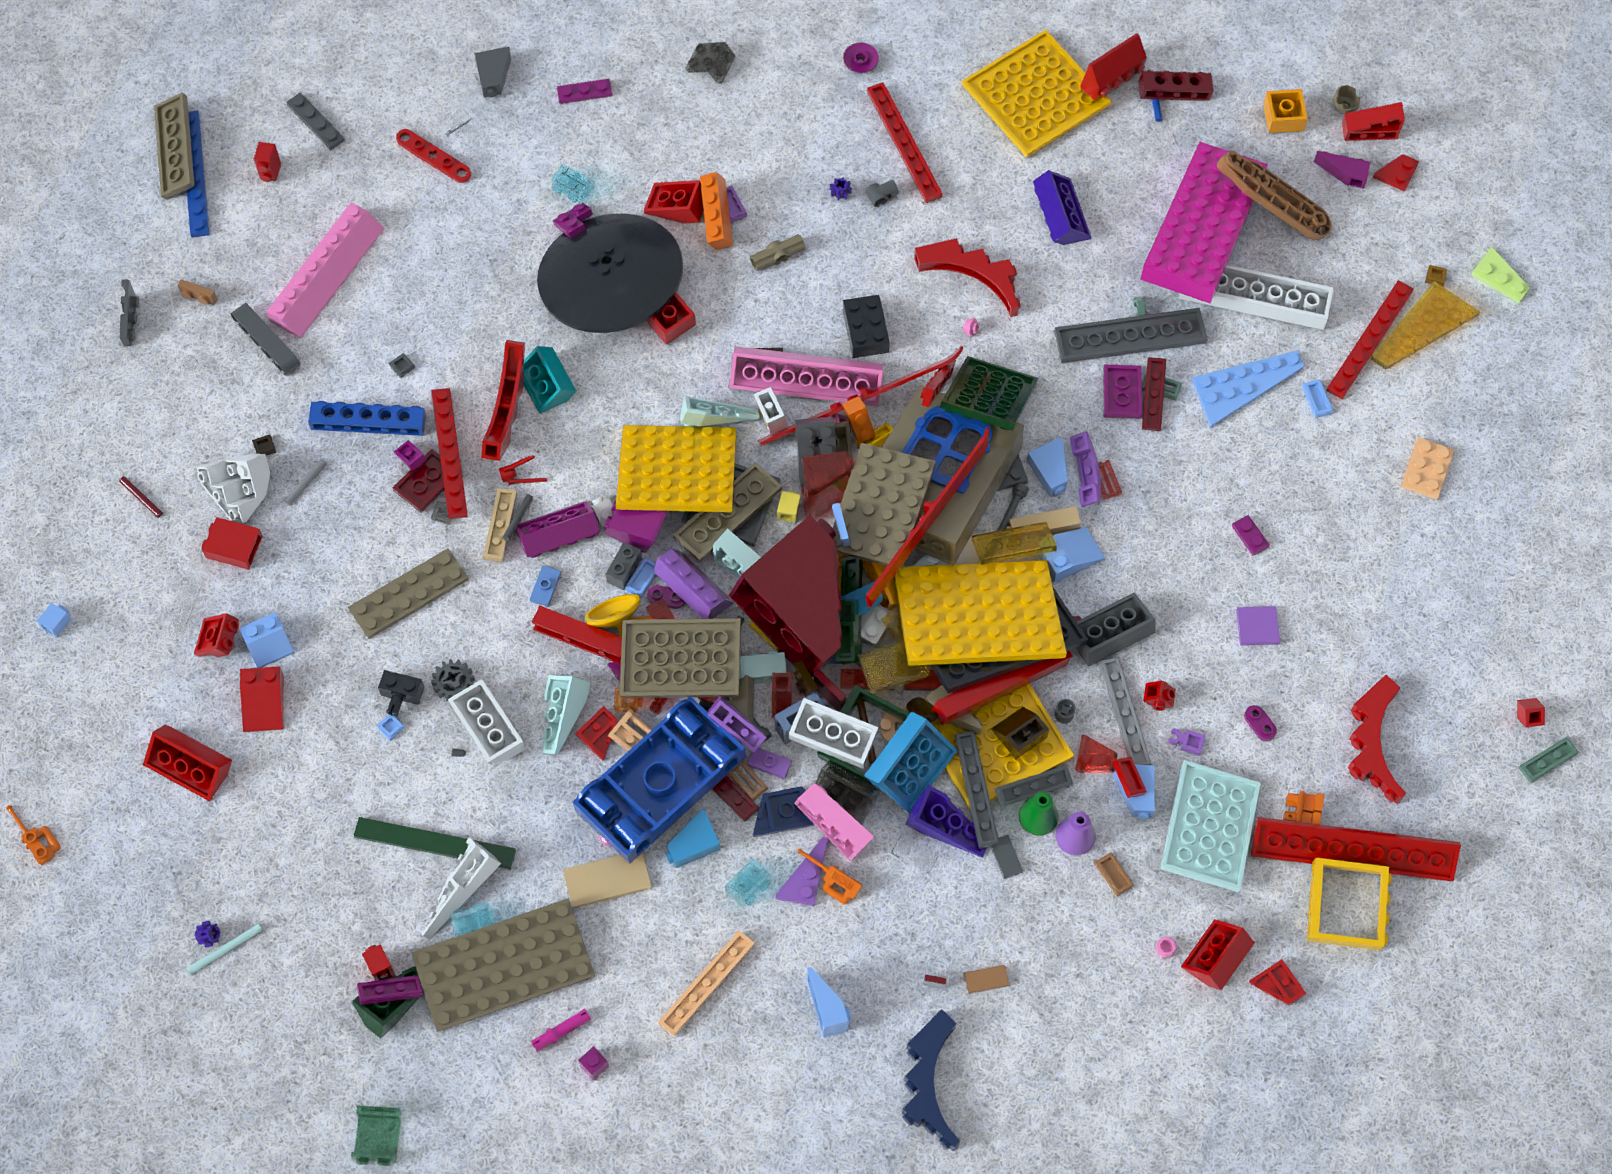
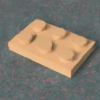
[1401,437,1454,499]

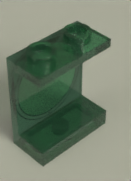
[351,1106,402,1166]

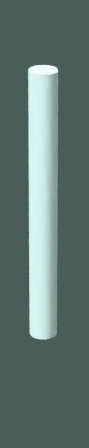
[187,923,263,975]

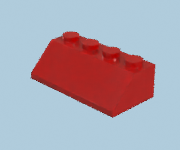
[1080,33,1147,101]
[143,724,232,801]

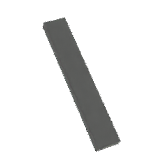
[954,731,999,848]

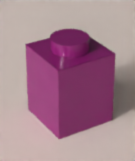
[578,1046,609,1081]

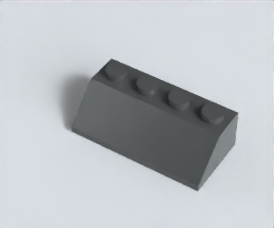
[1076,592,1156,667]

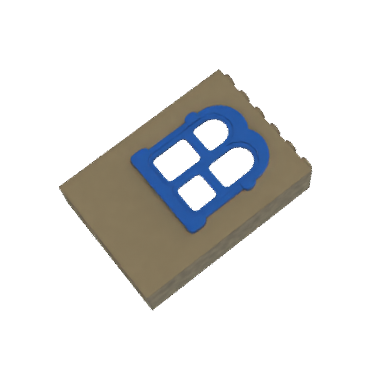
[882,385,1024,566]

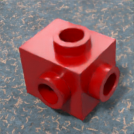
[1143,680,1176,711]

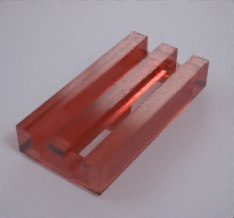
[1098,460,1122,500]

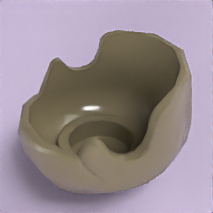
[1333,85,1360,114]

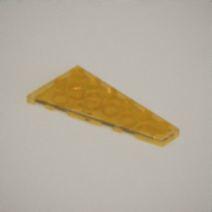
[1371,281,1480,370]

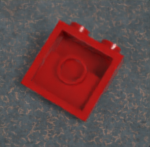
[194,613,239,658]

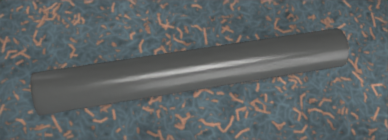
[502,494,533,541]

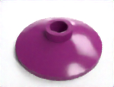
[843,42,879,73]

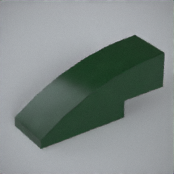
[835,599,859,661]

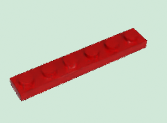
[920,360,956,408]

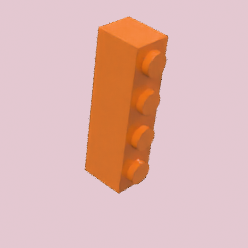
[700,172,733,250]

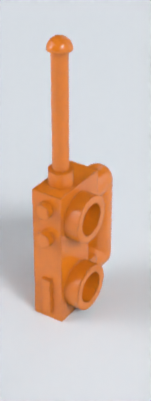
[6,805,61,866]
[797,849,863,905]

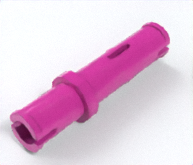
[531,1008,591,1053]

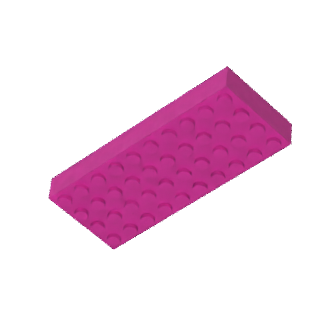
[1140,141,1268,304]

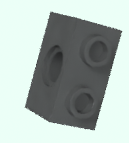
[606,542,642,590]

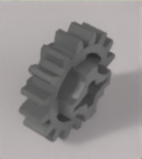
[431,659,475,701]

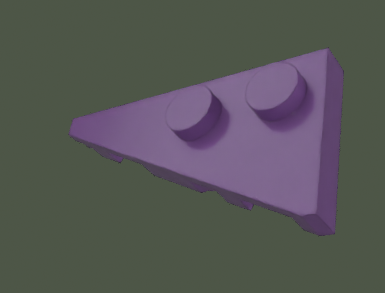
[776,837,828,906]

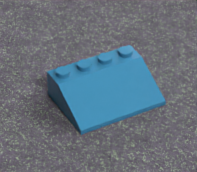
[864,712,958,814]

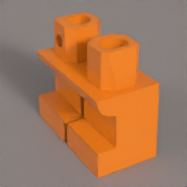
[1283,791,1325,824]

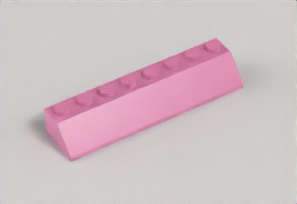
[266,202,384,338]
[730,346,883,406]

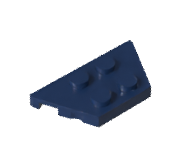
[752,786,815,837]

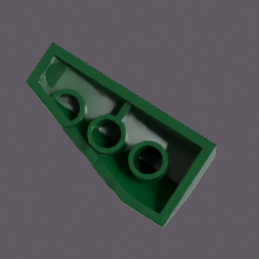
[352,966,424,1039]

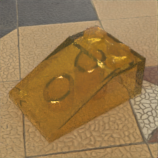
[858,641,930,695]

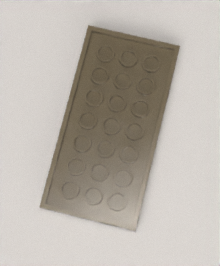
[411,898,595,1032]

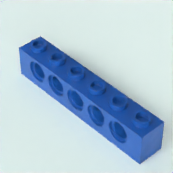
[308,401,426,436]

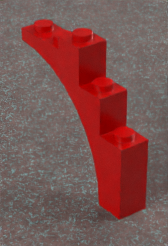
[914,238,1021,317]
[481,340,525,461]
[1348,675,1406,804]

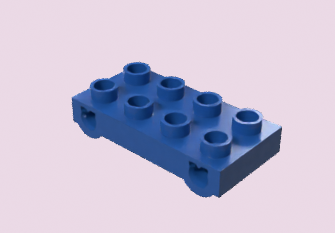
[572,697,747,864]

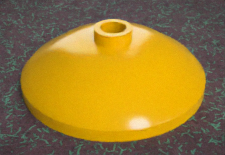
[584,594,641,628]

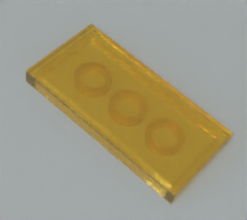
[972,522,1057,565]

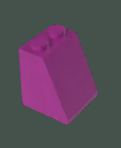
[604,500,668,553]

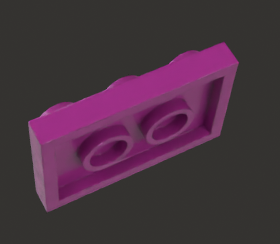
[1103,364,1142,419]

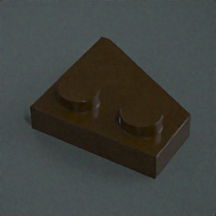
[793,660,818,698]

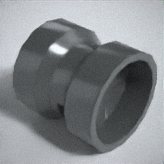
[1054,699,1076,724]

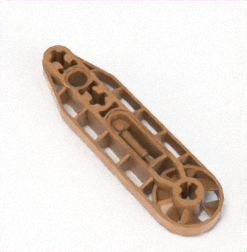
[1217,151,1332,241]

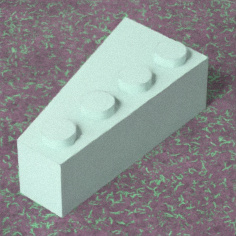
[713,529,761,579]

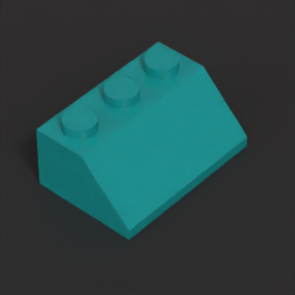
[523,346,577,414]

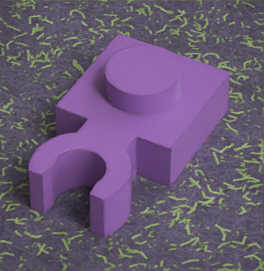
[1168,728,1206,756]

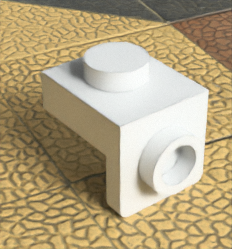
[590,496,614,527]

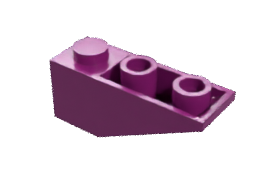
[1314,151,1370,189]

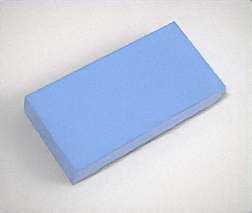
[1302,379,1333,418]
[832,503,851,547]
[624,557,656,598]

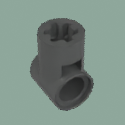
[865,180,899,207]

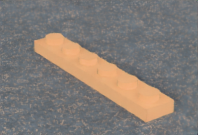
[658,930,755,1037]

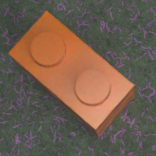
[842,396,876,444]

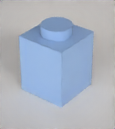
[37,603,71,638]

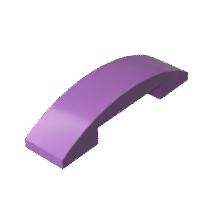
[1070,431,1101,507]

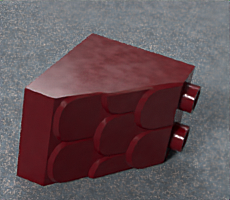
[729,515,842,678]

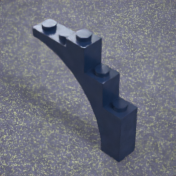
[902,1009,960,1151]

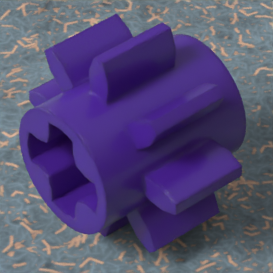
[830,177,852,201]
[194,921,221,948]

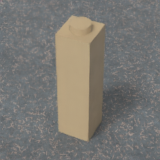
[1006,506,1081,544]

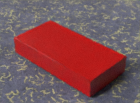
[1112,757,1147,798]

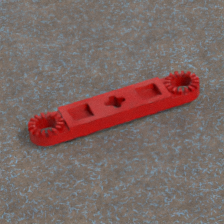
[396,129,471,183]

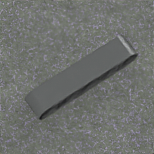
[230,303,301,376]

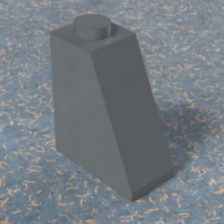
[474,47,511,98]

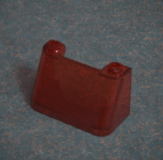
[801,451,854,519]

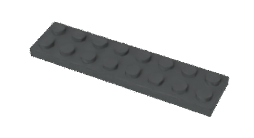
[1054,308,1208,363]

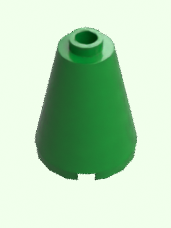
[1019,792,1059,836]

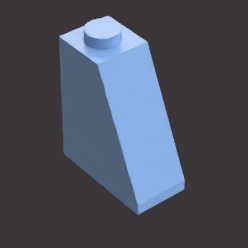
[1027,437,1068,496]
[1112,765,1155,820]

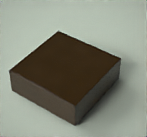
[252,434,276,456]

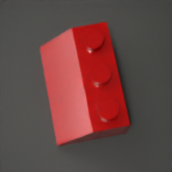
[1181,919,1255,990]

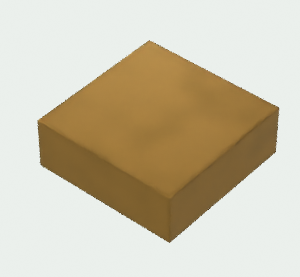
[1425,265,1447,287]

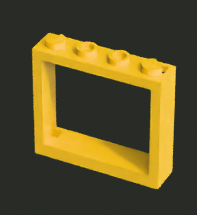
[1307,858,1392,950]

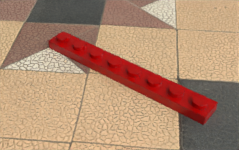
[867,82,943,203]
[1326,280,1414,400]
[431,388,468,519]

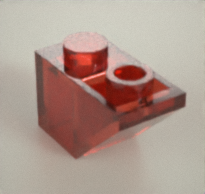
[772,673,792,718]

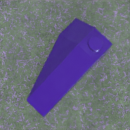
[905,785,987,857]

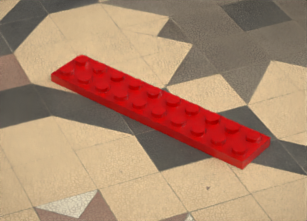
[1251,817,1461,882]

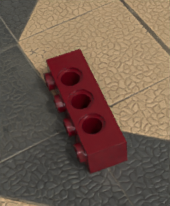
[1138,70,1214,101]

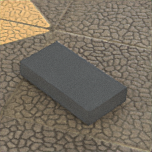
[991,835,1023,879]

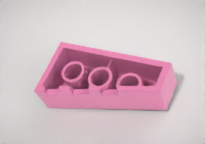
[794,783,874,861]

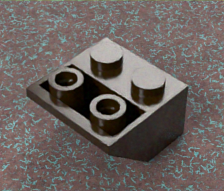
[991,707,1049,759]

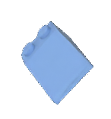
[1036,527,1105,583]
[807,967,851,1037]

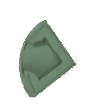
[1133,297,1145,316]

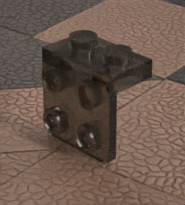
[685,42,736,83]

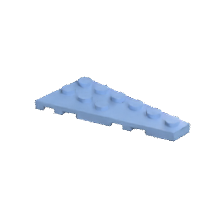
[1192,350,1304,428]

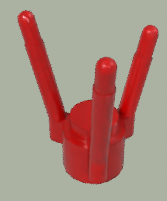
[499,455,547,485]

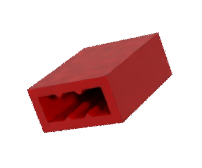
[202,517,263,570]

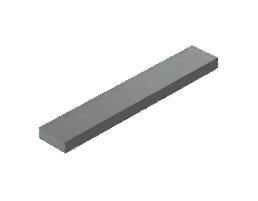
[1099,657,1152,765]

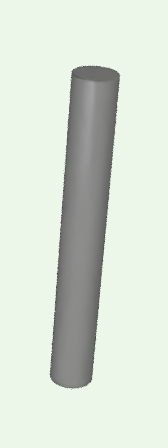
[284,459,327,505]

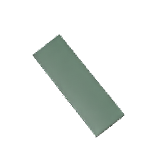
[1518,737,1579,784]

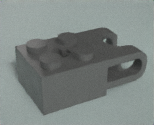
[795,417,838,487]

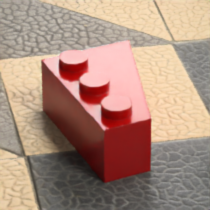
[1342,102,1405,141]

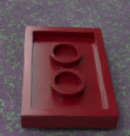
[392,449,444,513]

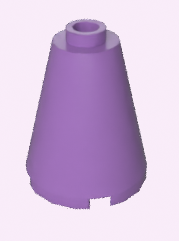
[1056,812,1096,855]

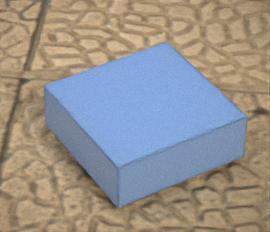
[376,714,405,740]

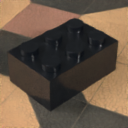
[842,295,890,358]

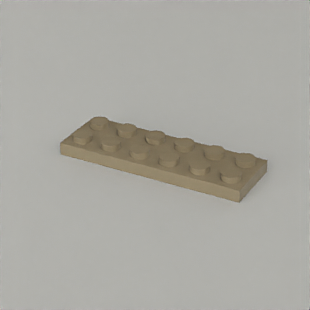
[154,92,194,199]
[673,462,782,563]
[348,548,469,639]

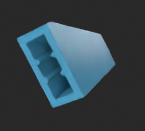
[665,809,720,868]

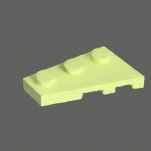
[1472,247,1530,303]

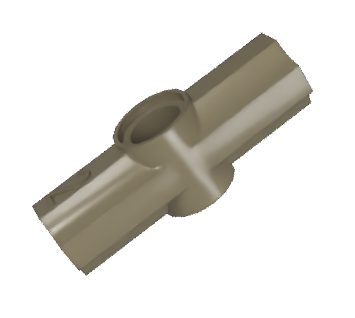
[750,234,806,271]

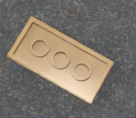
[563,852,652,909]

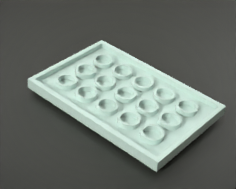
[1160,760,1261,892]

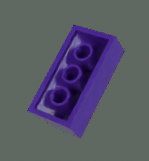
[1033,170,1092,245]

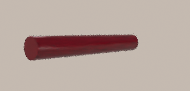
[119,476,163,518]

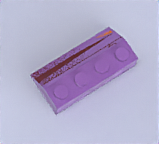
[653,549,734,619]

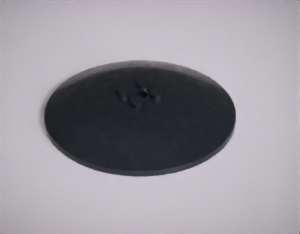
[537,213,683,333]

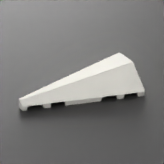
[421,837,501,939]

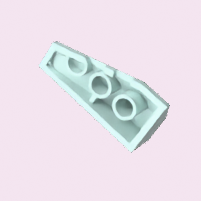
[680,396,760,427]
[543,675,591,755]

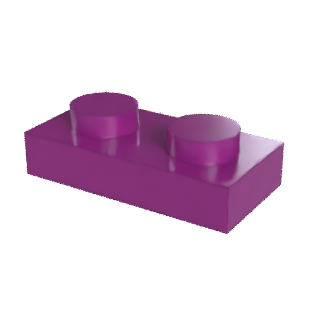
[394,440,427,471]
[1232,515,1270,556]

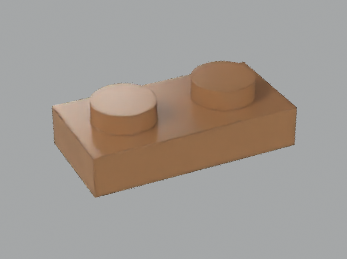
[177,279,217,305]

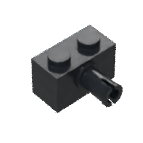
[378,670,425,716]

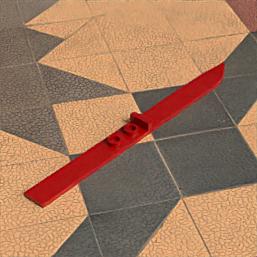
[757,346,963,446]
[866,427,990,607]

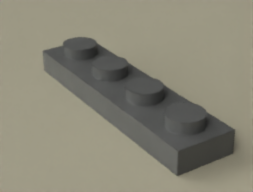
[286,92,345,151]
[994,765,1073,807]

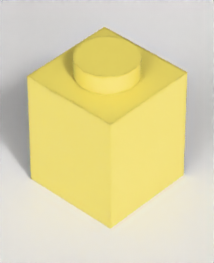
[777,491,801,523]

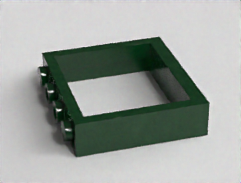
[817,685,910,788]

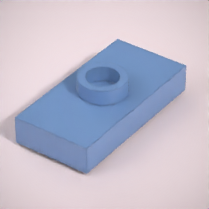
[530,566,561,607]

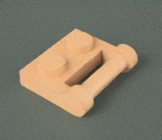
[608,709,652,752]

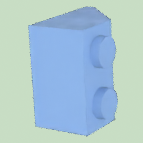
[239,612,294,668]

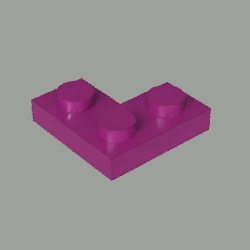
[553,203,593,239]

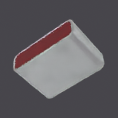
[923,974,947,989]

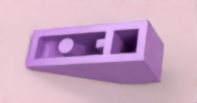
[707,696,767,752]

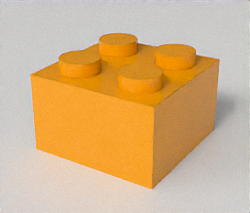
[1263,89,1308,133]

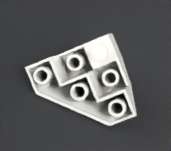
[197,453,270,523]

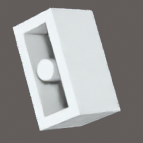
[753,387,788,435]

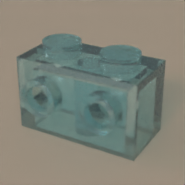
[725,858,771,908]

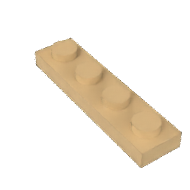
[483,488,517,562]

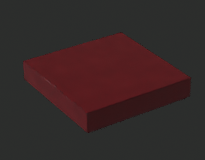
[813,670,846,712]

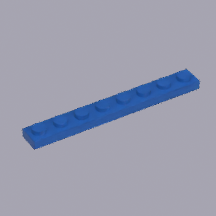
[187,111,210,238]

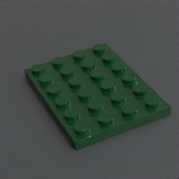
[940,356,1038,431]

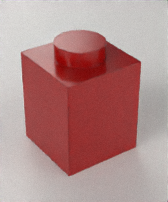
[1517,698,1545,728]

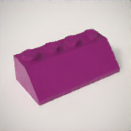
[516,501,600,558]

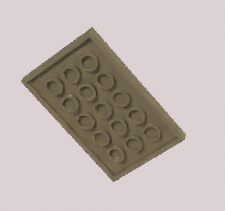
[833,443,936,570]
[620,618,741,698]

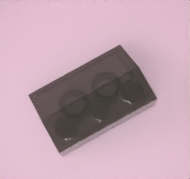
[815,760,881,825]

